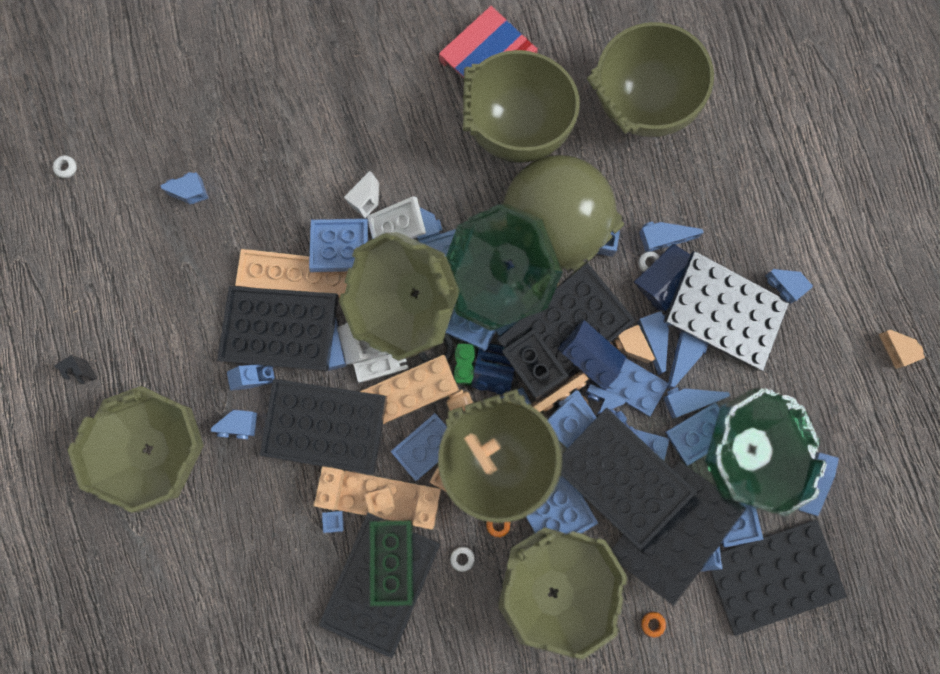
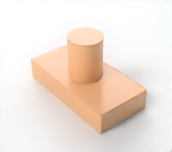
[464,434,501,474]

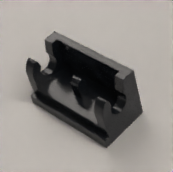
[54,355,97,384]

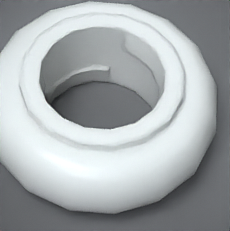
[53,156,77,178]
[639,251,660,272]
[450,547,475,572]

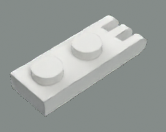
[354,354,409,383]

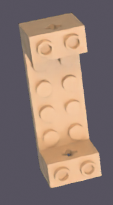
[314,466,442,529]

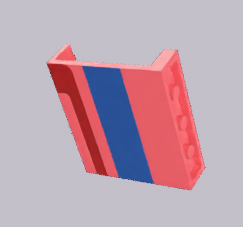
[439,6,538,78]

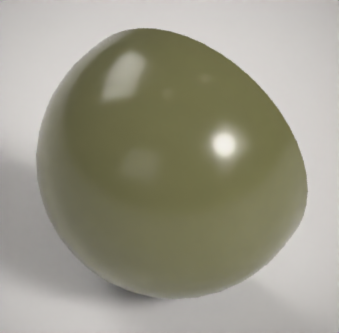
[587,22,714,138]
[463,50,580,163]
[502,155,625,273]
[438,389,562,523]

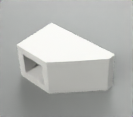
[344,171,379,218]

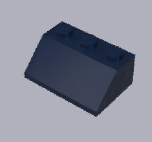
[633,244,690,310]
[558,319,626,390]

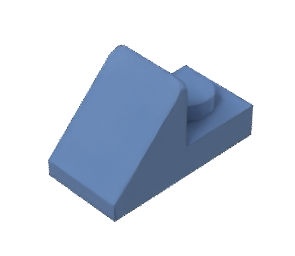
[585,384,626,415]

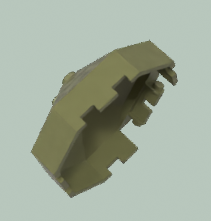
[339,232,459,361]
[68,386,204,513]
[498,528,627,660]

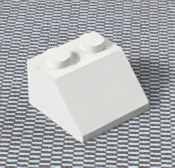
[337,323,389,365]

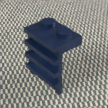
[471,343,514,395]

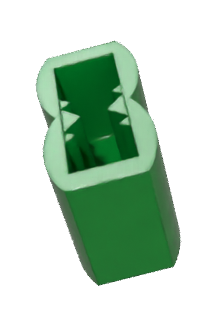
[454,344,475,386]

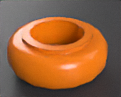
[486,521,510,537]
[641,612,666,638]

